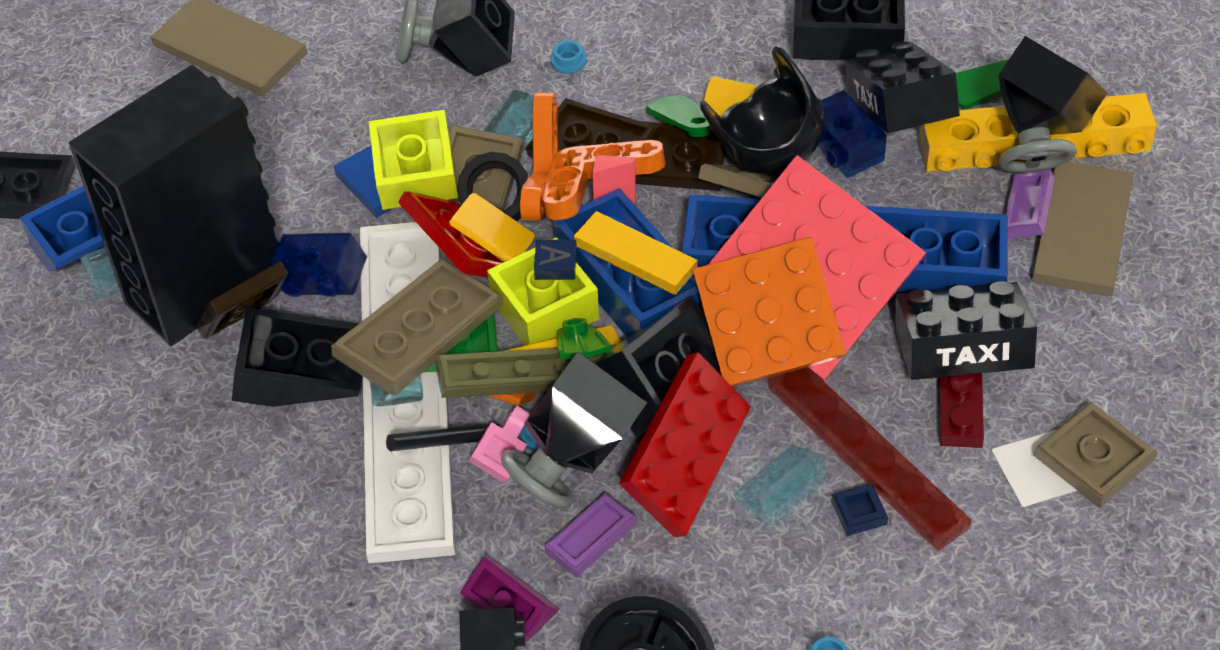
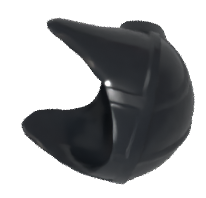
[700,46,826,176]

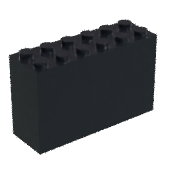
[68,64,282,347]

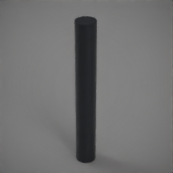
[386,423,501,452]

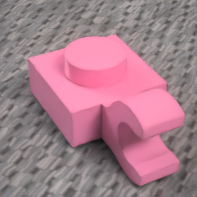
[468,405,530,483]

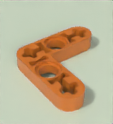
[520,92,558,221]
[542,140,666,220]

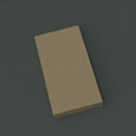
[151,0,307,97]
[1032,162,1134,297]
[331,259,503,396]

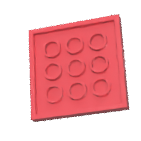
[708,155,926,382]

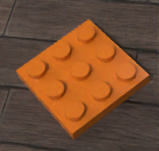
[693,237,846,387]

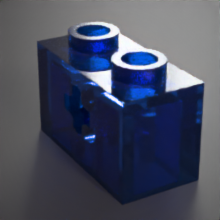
[818,90,887,178]
[270,233,367,297]

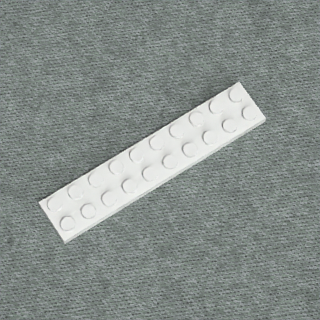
[360,222,455,564]

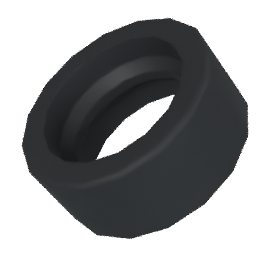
[457,152,529,221]

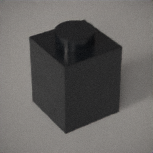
[459,608,526,650]

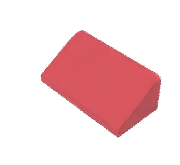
[593,155,636,206]

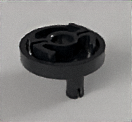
[579,594,715,650]

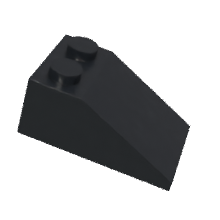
[594,295,722,436]
[231,307,361,407]

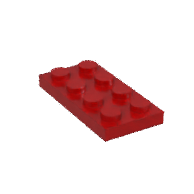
[619,352,751,538]

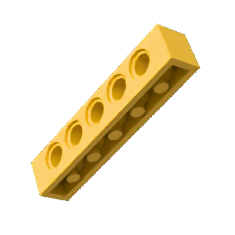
[918,93,1157,172]

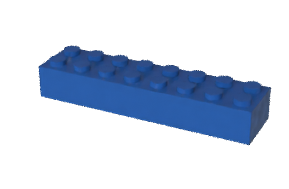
[682,195,1008,299]

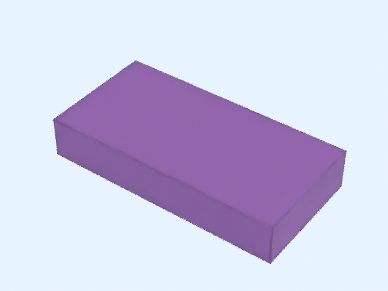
[1005,169,1055,239]
[545,492,637,578]

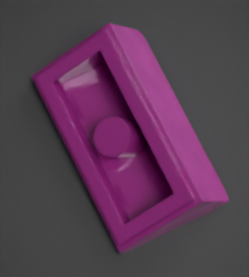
[460,556,560,642]

